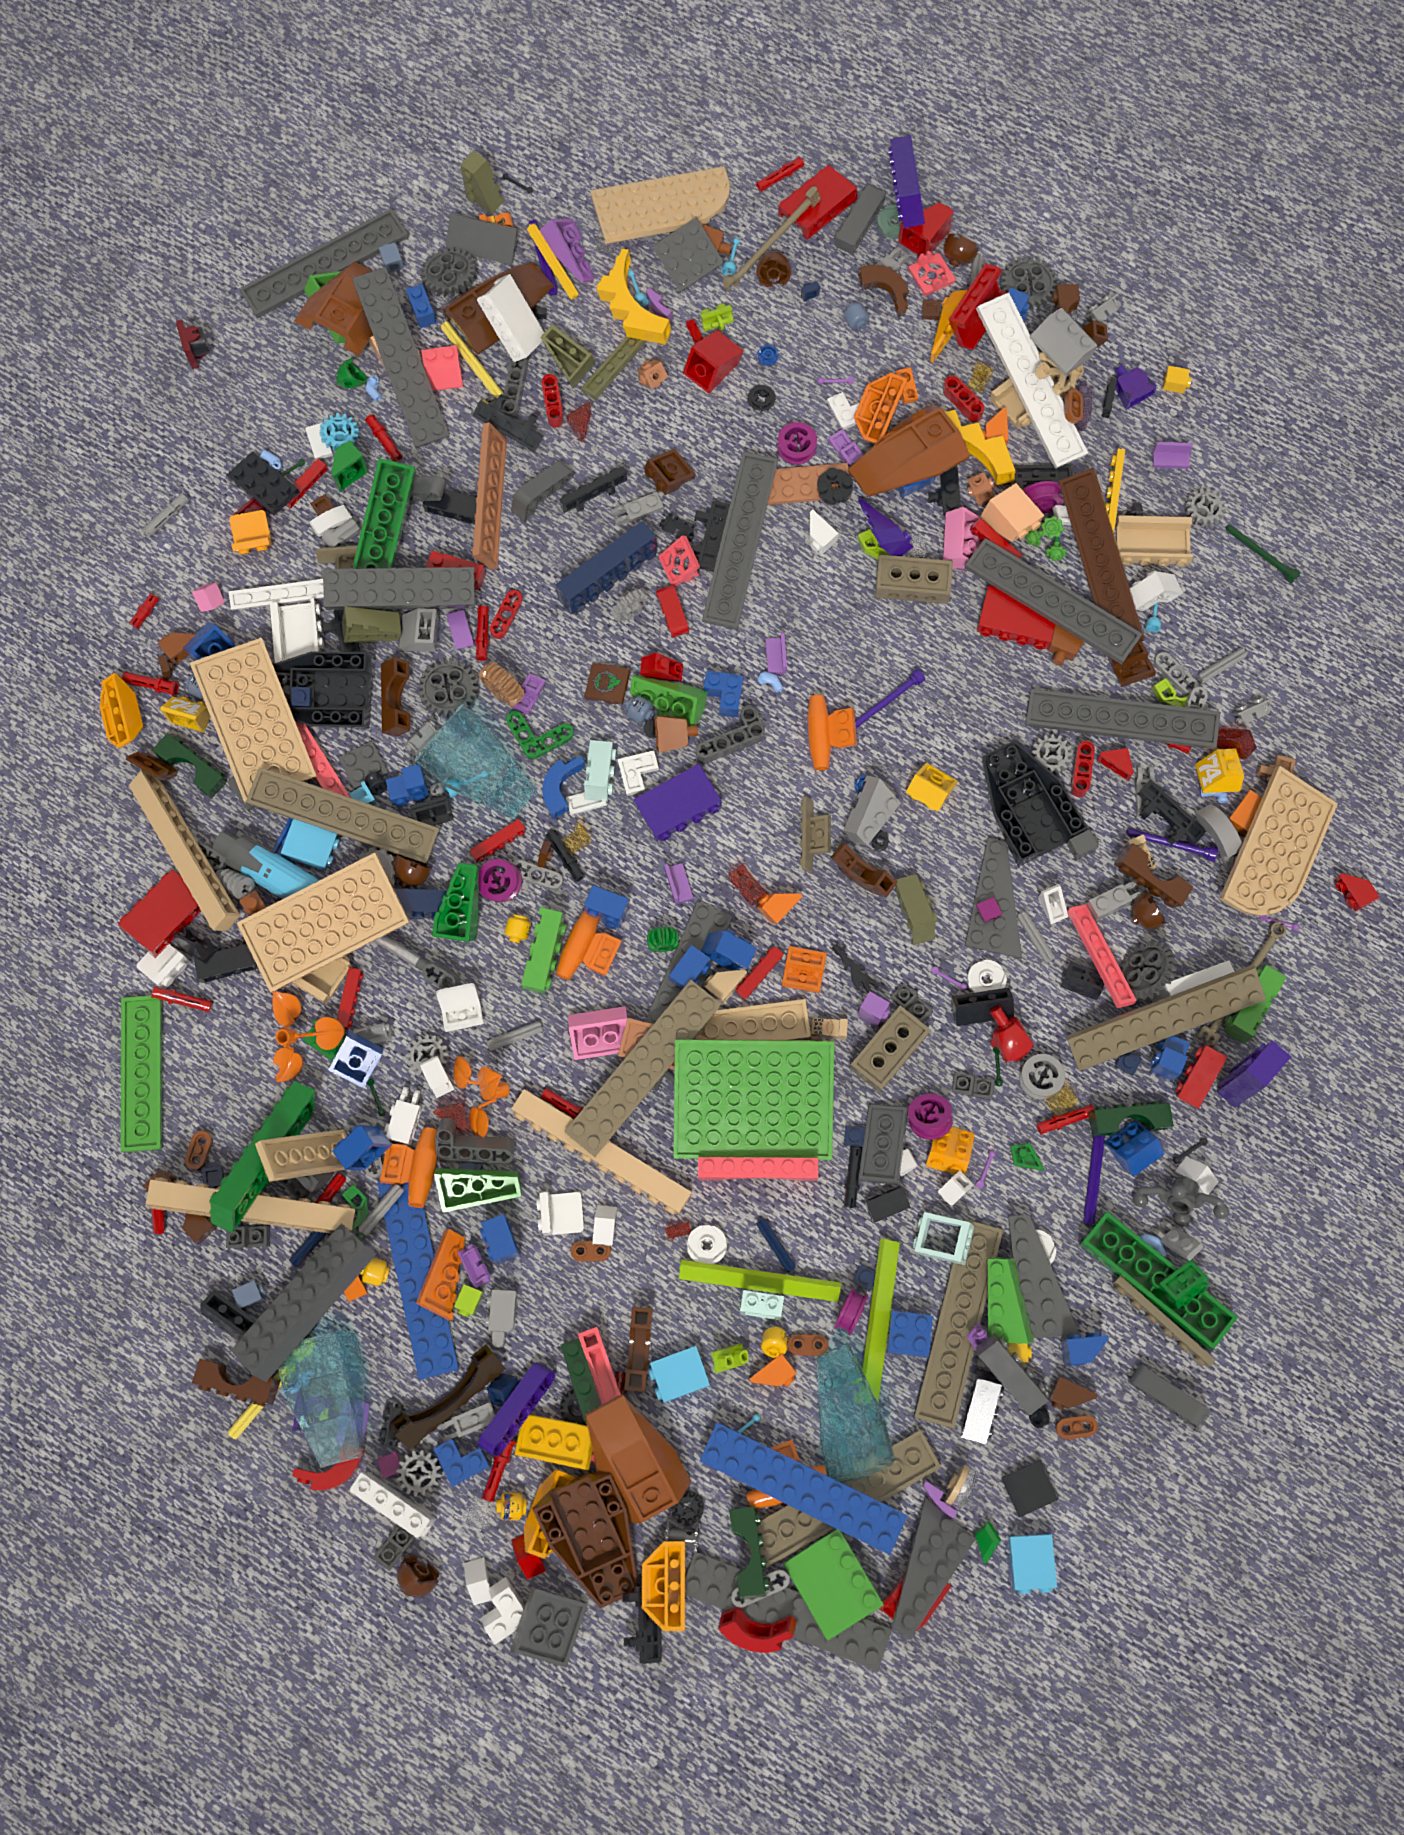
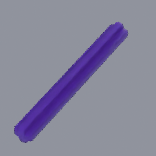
[528,219,558,296]
[1083,1136,1105,1225]

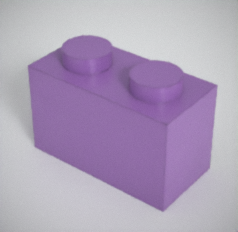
[858,991,891,1027]

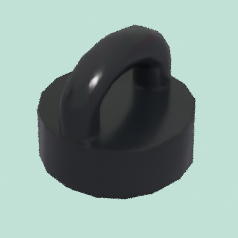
[1125,502,1143,516]
[644,718,655,739]
[1029,1406,1050,1428]

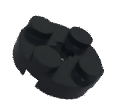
[817,468,853,505]

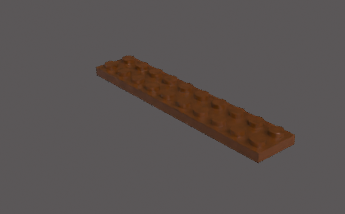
[1059,468,1145,643]

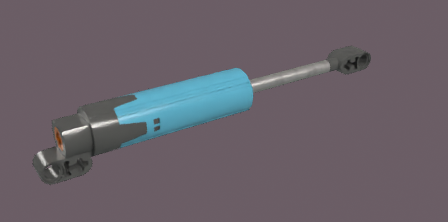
[198,831,461,989]

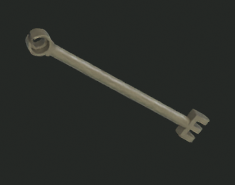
[723,187,820,292]
[1196,922,1286,1048]

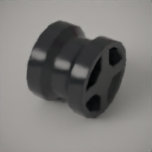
[365,771,387,795]

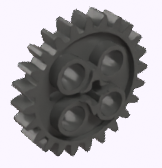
[420,247,477,297]
[1000,256,1057,310]
[418,659,479,718]
[1120,941,1177,1001]

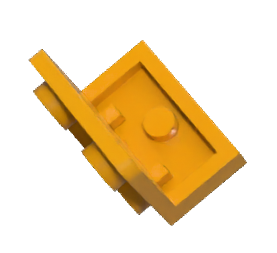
[229,510,273,555]
[926,1127,975,1175]

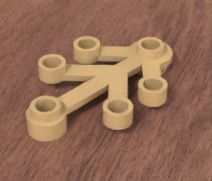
[1035,351,1084,395]

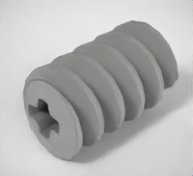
[215,868,255,899]

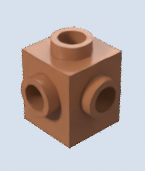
[637,359,668,388]
[967,472,995,506]

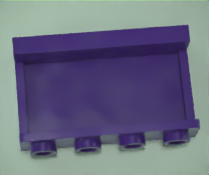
[633,764,722,842]

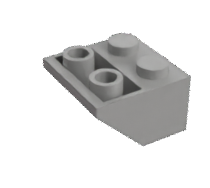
[399,608,439,652]

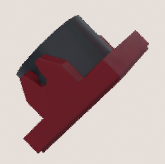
[176,320,210,369]

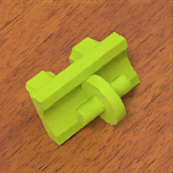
[700,303,734,332]
[710,1344,749,1373]

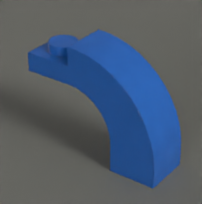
[542,756,586,819]

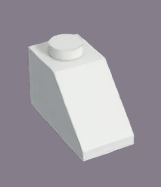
[809,510,838,554]

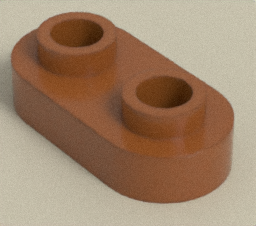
[1065,389,1083,424]
[185,1131,213,1170]
[571,1241,611,1262]
[788,1334,828,1356]
[1055,1415,1098,1440]

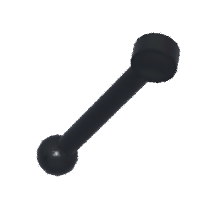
[502,173,533,194]
[1173,1138,1208,1164]

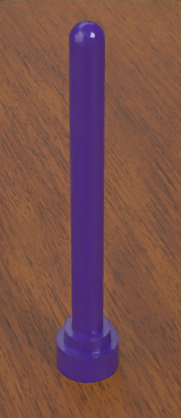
[855,669,926,729]
[1126,828,1218,862]

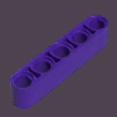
[478,1362,555,1457]

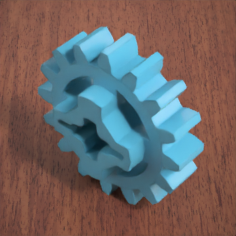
[319,413,359,451]

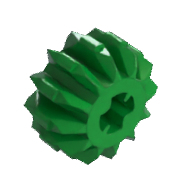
[647,926,679,953]

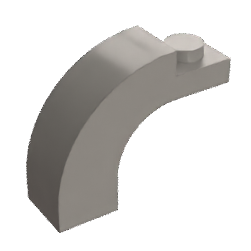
[1195,804,1242,872]

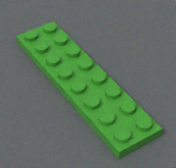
[121,996,162,1153]

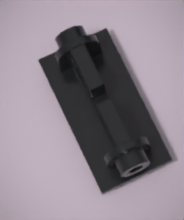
[659,513,698,542]
[379,1403,405,1446]

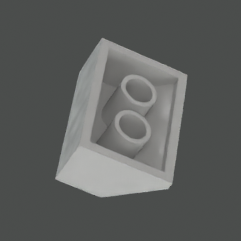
[1029,307,1098,375]

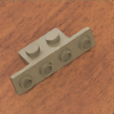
[316,545,358,569]
[800,796,831,873]

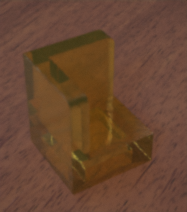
[967,362,994,394]
[563,823,591,854]
[1045,1086,1079,1116]

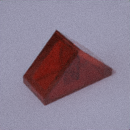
[566,403,592,443]
[433,1102,471,1135]

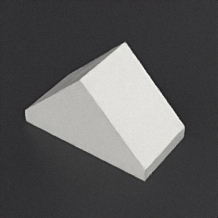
[1038,884,1068,924]
[1174,1156,1219,1195]
[592,1205,617,1246]
[464,1557,491,1605]

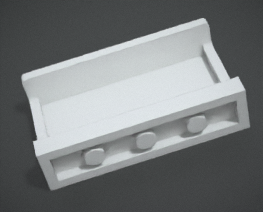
[477,274,544,362]
[270,598,324,663]
[350,1472,437,1538]

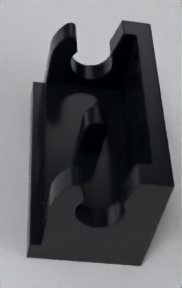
[410,796,454,826]
[172,927,217,961]
[1060,961,1104,1000]
[863,1186,911,1223]

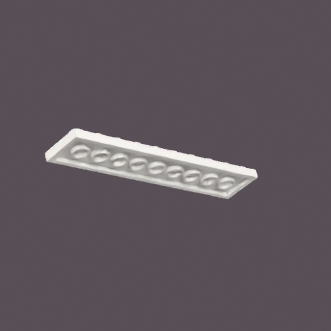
[976,293,1088,468]

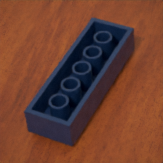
[555,521,657,615]

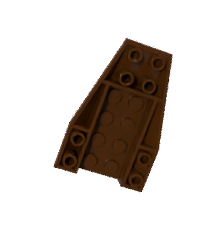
[438,262,553,355]
[532,1473,638,1609]

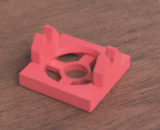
[908,250,956,296]
[658,535,700,587]

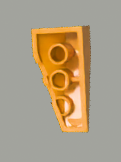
[930,290,968,363]

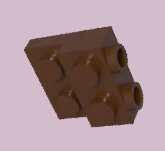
[644,448,696,495]

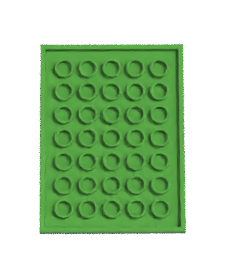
[673,1039,834,1160]

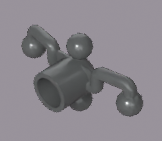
[1133,1177,1229,1227]

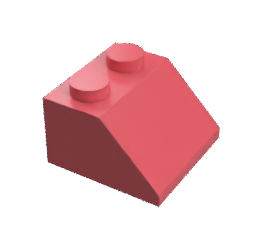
[421,345,463,391]

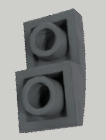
[891,983,933,1023]
[952,1073,995,1100]
[226,1226,270,1249]
[373,1525,416,1572]

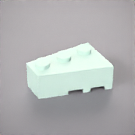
[584,740,616,801]

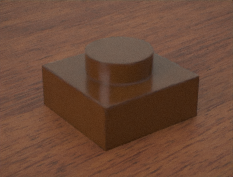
[922,300,941,320]
[310,494,334,516]
[157,655,174,680]
[537,840,553,868]

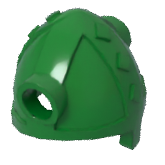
[336,358,368,389]

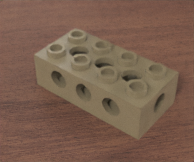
[875,555,953,604]
[849,1005,931,1093]

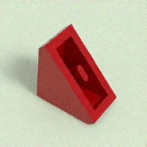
[1097,748,1134,781]
[511,1534,546,1580]

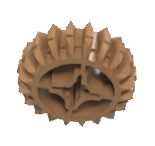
[478,662,525,707]

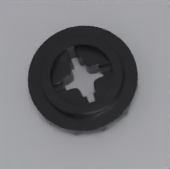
[747,385,776,412]
[671,1490,704,1525]

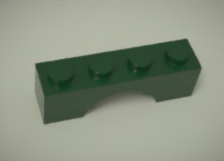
[152,733,227,799]
[1088,1100,1174,1137]
[560,1338,602,1425]
[729,1506,769,1600]

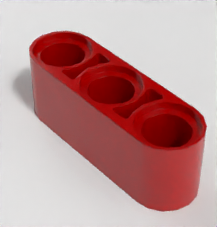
[541,374,564,428]
[943,376,985,423]
[656,585,689,638]
[1070,741,1095,797]

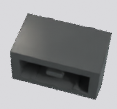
[280,1171,335,1200]

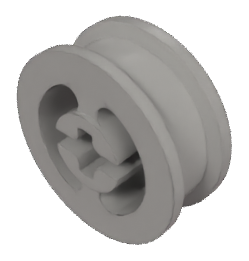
[1019,1054,1065,1100]

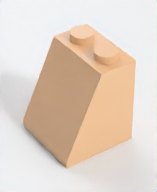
[979,484,1044,542]

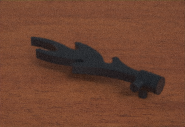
[831,944,879,993]

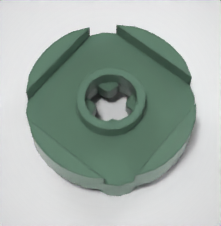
[877,204,902,239]

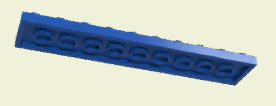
[377,1182,459,1380]
[700,1422,908,1555]

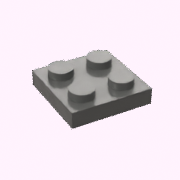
[339,741,388,790]

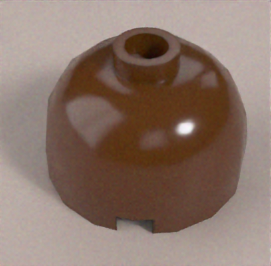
[944,234,980,267]
[756,251,791,287]
[393,854,431,888]
[1131,891,1167,930]
[396,1554,440,1597]

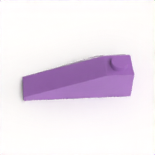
[540,219,594,283]

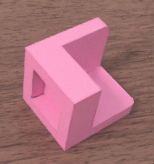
[192,582,225,612]

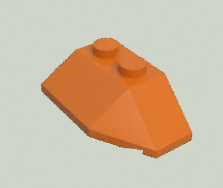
[854,372,908,444]

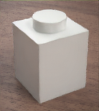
[938,1171,974,1206]

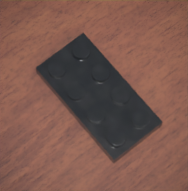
[226,451,300,516]

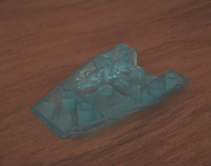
[414,704,537,820]
[278,1332,365,1468]
[817,1343,895,1483]

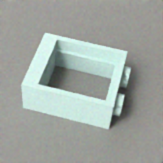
[913,1212,975,1265]
[740,1290,784,1320]

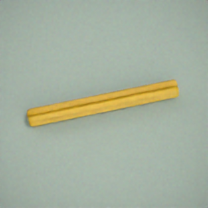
[527,224,579,300]

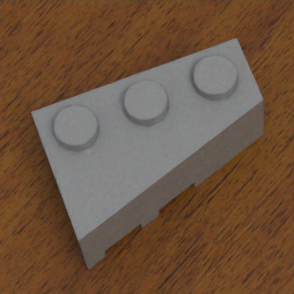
[843,775,901,846]

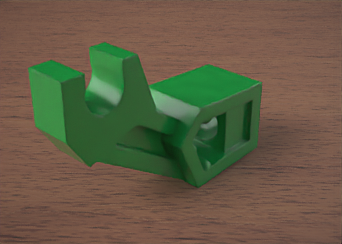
[342,1184,369,1239]

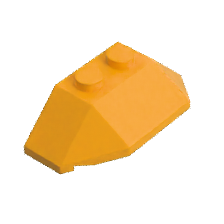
[100,673,143,749]
[524,1469,575,1559]
[642,1541,685,1631]

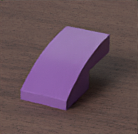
[646,288,672,322]
[827,429,863,466]
[446,610,474,650]
[512,673,546,716]
[922,1481,958,1519]

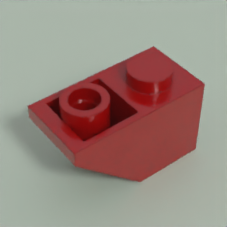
[640,652,683,681]
[1334,873,1380,912]

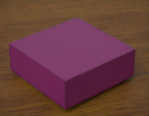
[976,897,1002,923]
[377,1452,402,1479]

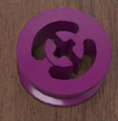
[777,422,817,465]
[1023,481,1064,514]
[478,859,522,902]
[908,1093,953,1140]
[833,1287,869,1336]

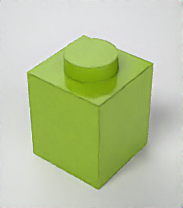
[454,1284,484,1317]

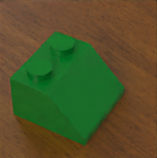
[331,440,368,492]

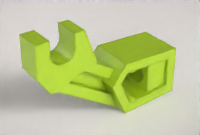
[857,529,891,560]
[1151,678,1199,707]

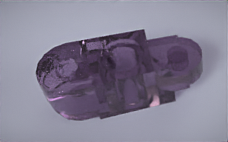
[1074,381,1092,431]

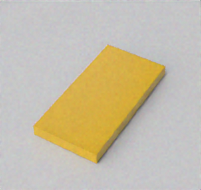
[514,1414,593,1470]

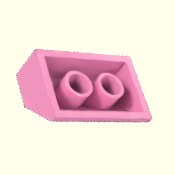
[943,507,982,569]
[568,1006,627,1060]

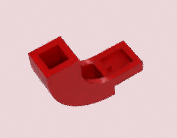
[292,1443,366,1490]
[718,1607,797,1653]

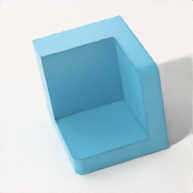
[350,781,376,805]

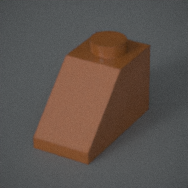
[157,632,196,666]

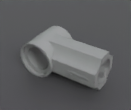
[322,518,361,547]

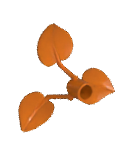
[272,992,345,1082]
[453,1056,509,1137]

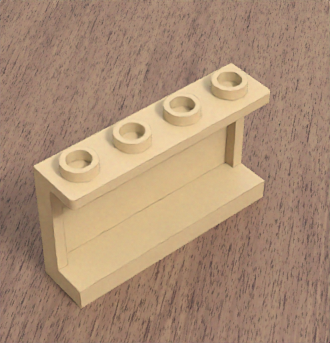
[990,361,1069,429]
[1116,515,1193,567]
[292,956,353,1005]

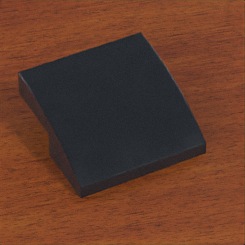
[1001,1460,1059,1517]

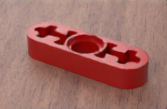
[490,590,523,639]

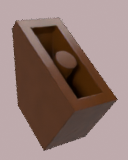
[1048,1377,1098,1411]

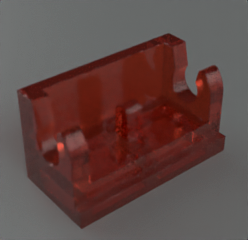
[728,864,768,907]

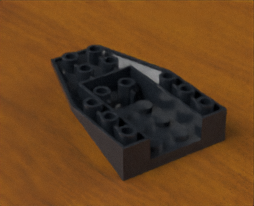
[272,651,372,729]
[982,741,1088,867]

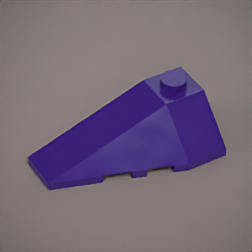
[858,498,914,556]

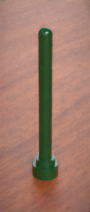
[1226,525,1301,584]

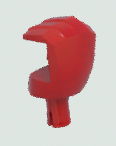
[990,1006,1034,1063]

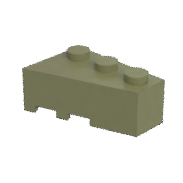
[460,151,505,214]
[541,324,595,389]
[342,606,401,642]
[895,874,937,945]

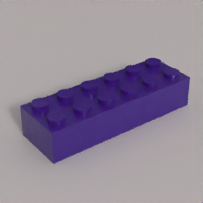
[888,135,925,228]
[1217,1040,1292,1108]

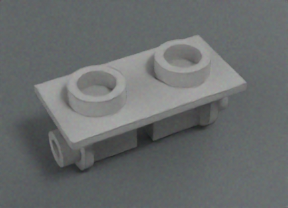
[1084,293,1121,322]
[1231,697,1272,726]
[404,720,442,757]
[353,1023,393,1044]

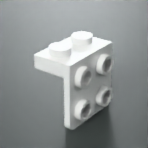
[137,944,190,989]
[436,983,484,1032]
[536,1192,584,1236]

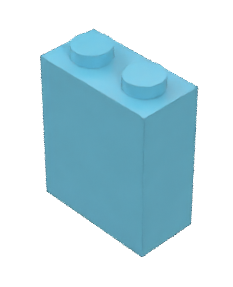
[281,819,340,871]
[648,1346,710,1403]
[1008,1534,1057,1594]

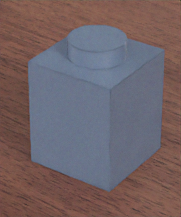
[379,242,404,274]
[232,1280,266,1310]

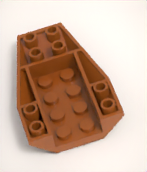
[294,261,373,356]
[848,405,970,497]
[585,1394,691,1523]

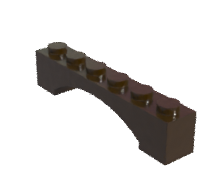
[389,1344,506,1450]

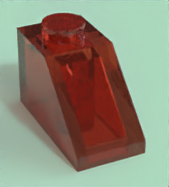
[1217,727,1257,759]

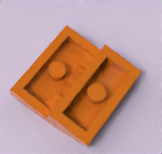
[782,946,827,993]

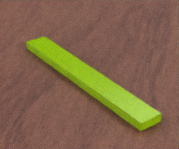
[858,1239,900,1405]
[679,1260,841,1302]

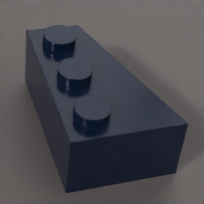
[394,889,447,920]

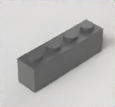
[833,184,886,255]
[975,1333,1049,1416]

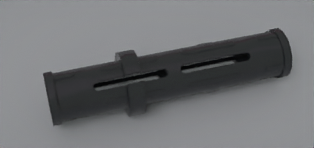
[546,830,585,882]
[843,1147,863,1208]

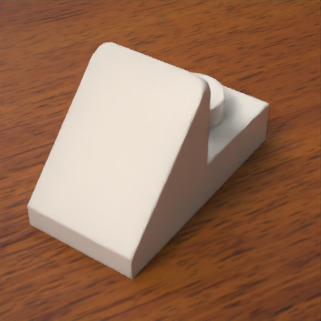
[419,1056,454,1098]

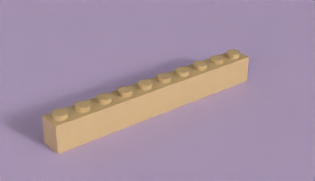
[129,770,240,931]
[511,1089,692,1215]
[146,1178,355,1234]

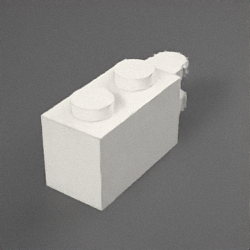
[384,1087,422,1146]

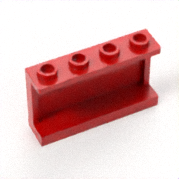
[778,165,857,240]
[949,263,1008,350]
[977,586,1055,650]
[118,869,201,958]

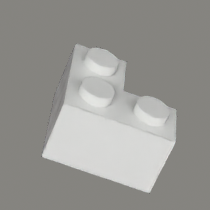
[1130,571,1183,611]
[481,1577,525,1644]

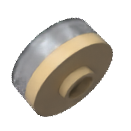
[944,1465,979,1510]

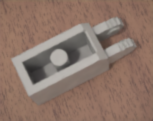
[1086,881,1142,922]
[485,1290,518,1349]

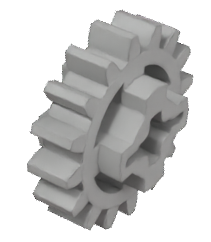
[1185,488,1226,527]
[611,589,649,622]
[1031,734,1073,775]
[406,1034,449,1077]
[396,1450,442,1497]

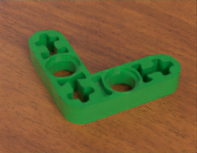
[506,711,574,760]

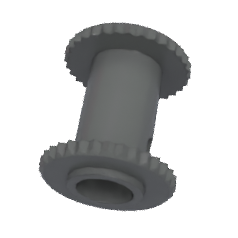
[663,1521,700,1554]

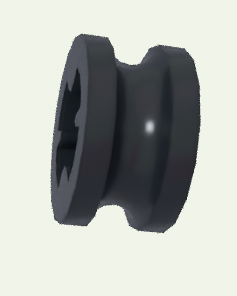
[871,833,889,851]

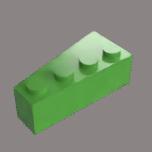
[521,907,567,994]
[1224,965,1287,1044]
[434,1168,522,1213]
[988,1257,1034,1344]

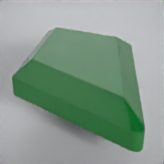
[1010,1143,1044,1171]
[974,1521,1001,1564]

